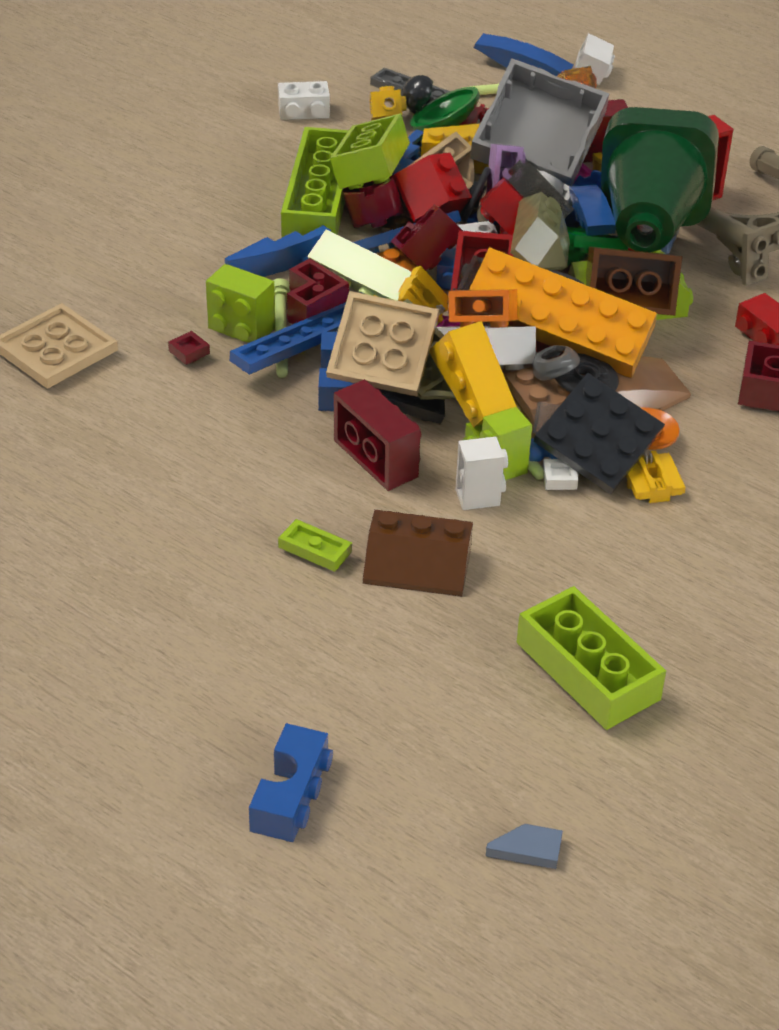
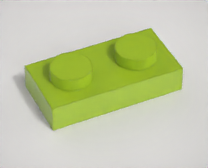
[278,519,352,572]

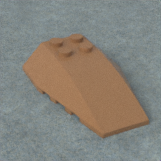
[503,356,691,438]

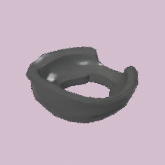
[533,345,580,381]

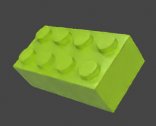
[330,113,410,190]
[516,586,666,730]

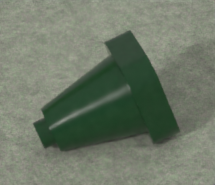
[601,107,719,252]

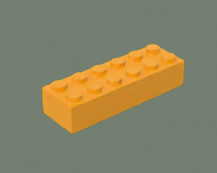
[469,247,657,378]

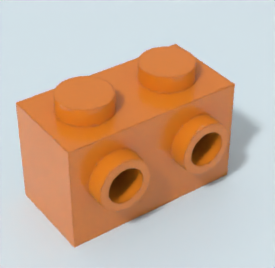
[448,289,518,327]

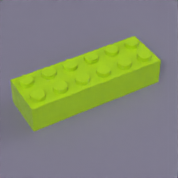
[281,127,349,238]

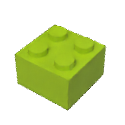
[206,264,275,343]

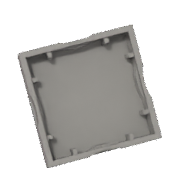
[471,59,610,186]

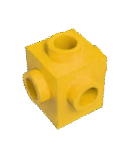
[369,86,406,120]

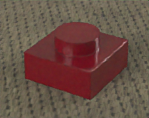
[168,331,210,365]

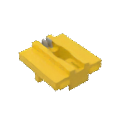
[398,266,449,326]
[626,451,686,503]

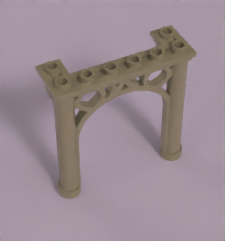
[696,146,779,286]

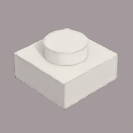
[543,459,578,490]

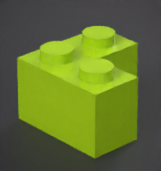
[463,407,532,481]

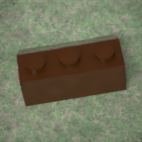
[586,247,683,316]
[363,509,473,597]

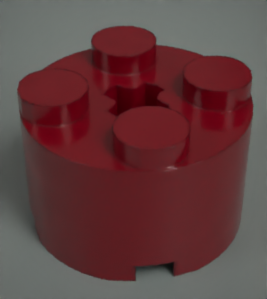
[343,175,405,228]

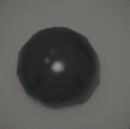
[401,75,433,114]

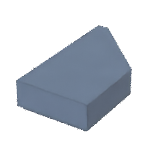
[486,824,563,869]

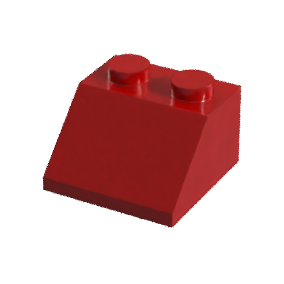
[393,152,472,222]

